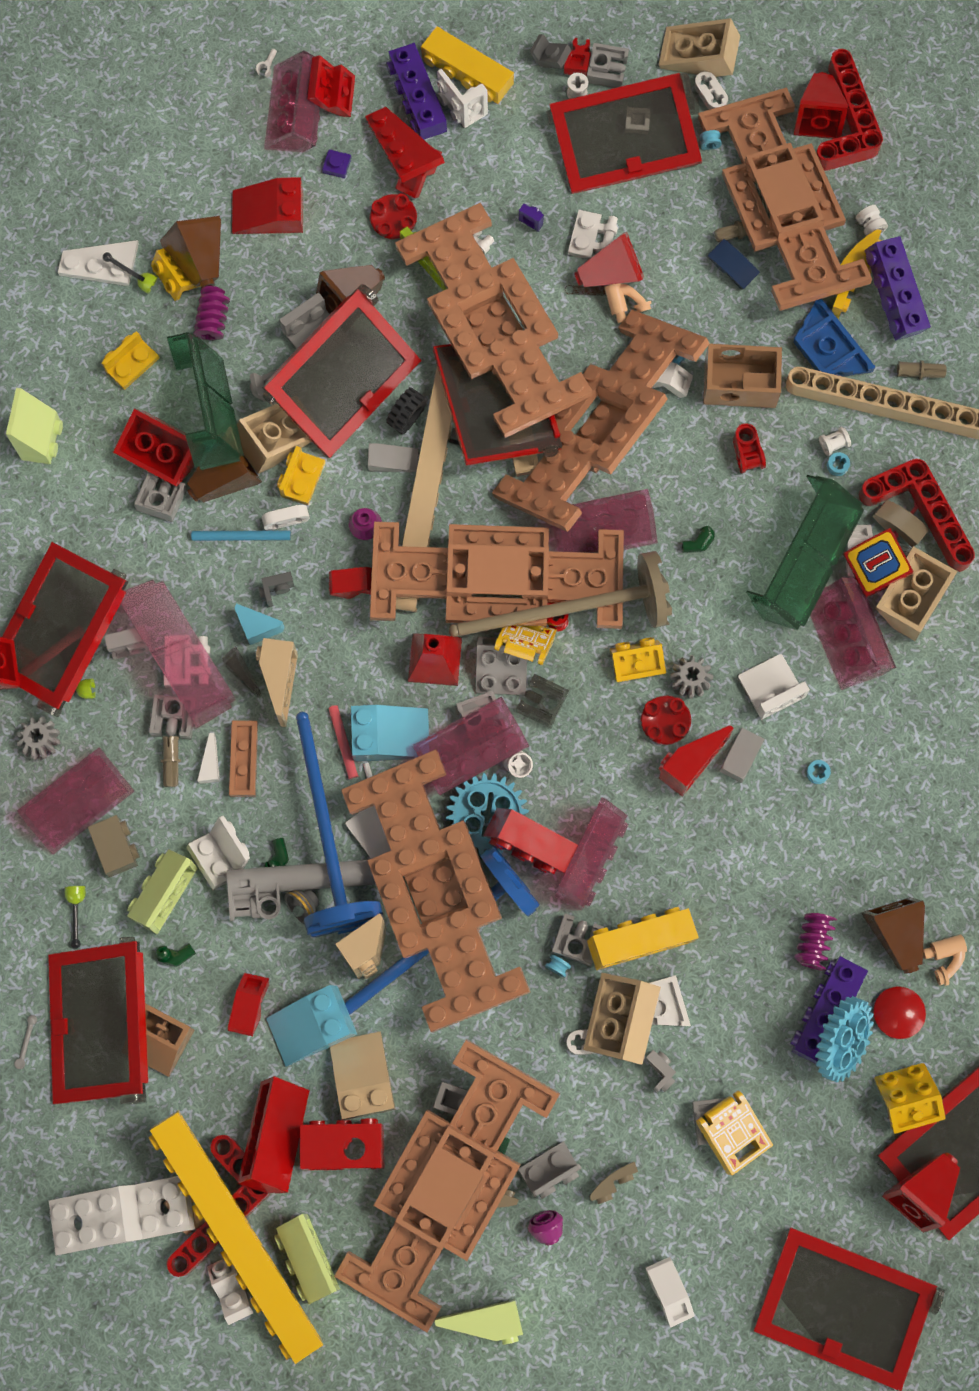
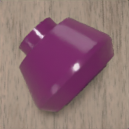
[348,508,382,540]
[528,1210,563,1246]

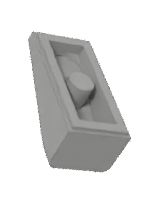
[368,443,418,472]
[719,728,765,783]

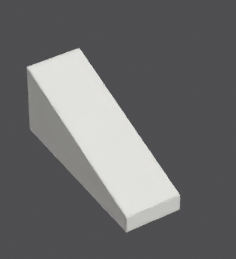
[198,733,220,784]

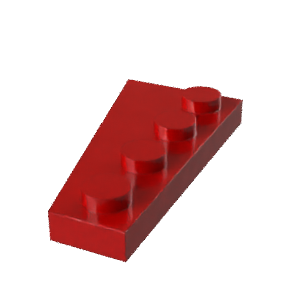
[365,106,445,183]

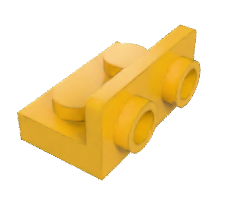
[151,248,201,301]
[101,331,160,390]
[277,446,326,505]
[609,637,666,682]

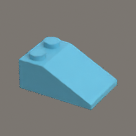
[351,705,430,762]
[266,985,358,1067]

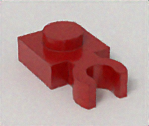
[564,38,591,77]

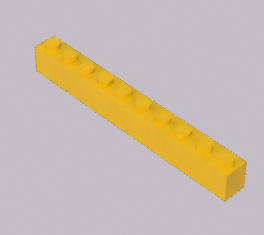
[149,1110,323,1364]

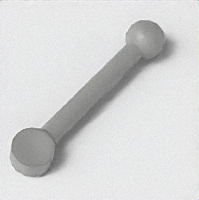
[14,1015,37,1069]

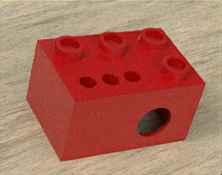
[300,1118,384,1170]

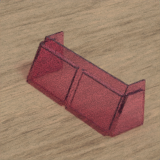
[121,580,236,728]

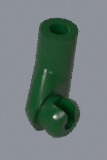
[682,526,715,553]
[264,838,289,867]
[156,943,196,967]

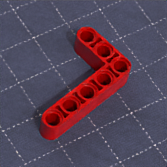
[816,49,883,171]
[859,459,975,572]
[167,1135,271,1277]

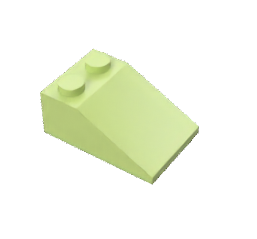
[6,388,63,464]
[435,1299,523,1345]

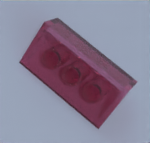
[264,50,320,152]
[552,489,658,553]
[804,577,896,690]
[412,696,529,795]
[17,747,135,855]
[554,797,629,910]

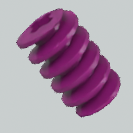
[193,286,230,340]
[794,913,837,971]

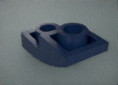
[707,239,760,290]

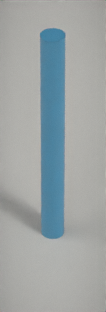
[191,530,291,541]

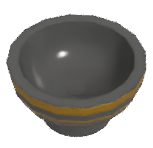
[284,890,319,924]

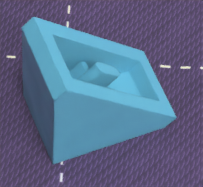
[235,603,285,645]

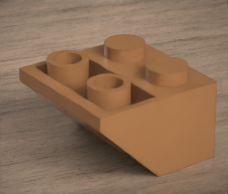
[123,1003,195,1077]

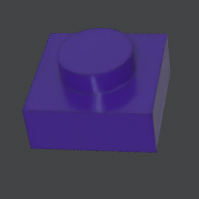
[322,149,352,178]
[518,203,544,232]

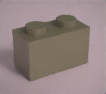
[88,815,140,877]

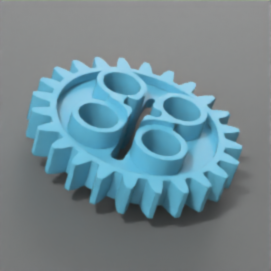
[446,773,529,856]
[815,996,874,1083]

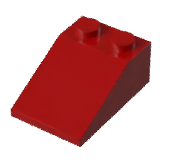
[232,177,303,234]
[659,725,734,797]

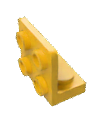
[874,1063,946,1134]

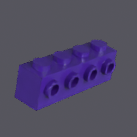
[386,43,447,140]
[865,236,931,341]
[790,956,868,1064]

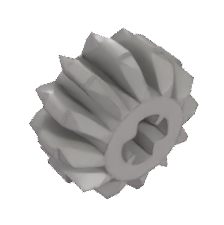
[670,655,713,699]
[16,717,60,760]

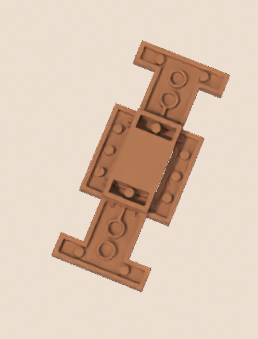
[698,87,872,311]
[395,202,593,438]
[492,310,709,532]
[370,522,624,629]
[341,750,531,1033]
[334,1039,560,1332]

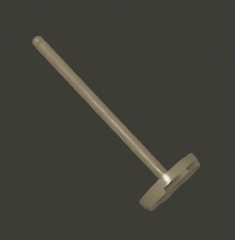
[449,551,672,637]

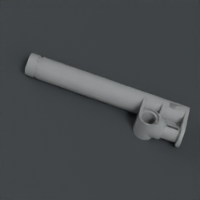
[227,859,406,921]

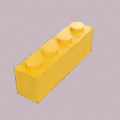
[421,26,514,104]
[587,907,699,971]

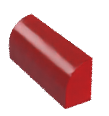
[238,1076,310,1193]

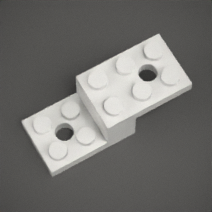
[49,1176,195,1255]

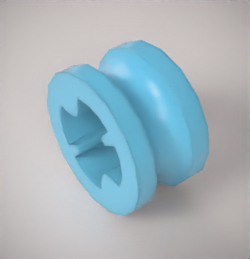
[699,130,722,150]
[827,452,850,476]
[807,760,831,784]
[545,955,571,978]

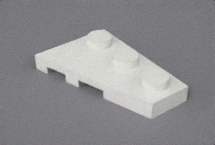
[58,240,139,286]
[650,975,691,1026]

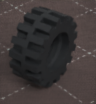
[386,387,428,434]

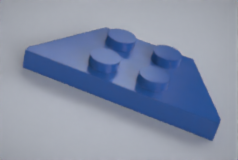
[793,299,875,376]

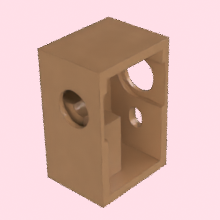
[703,344,782,408]

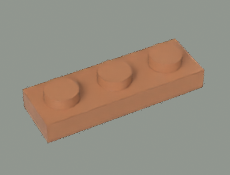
[229,721,258,797]

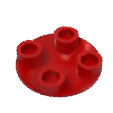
[370,193,417,239]
[641,696,691,745]
[873,986,926,1039]

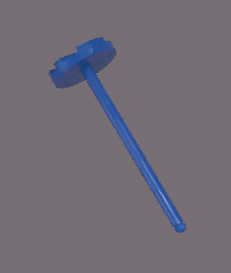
[296,711,384,937]
[345,847,540,1015]

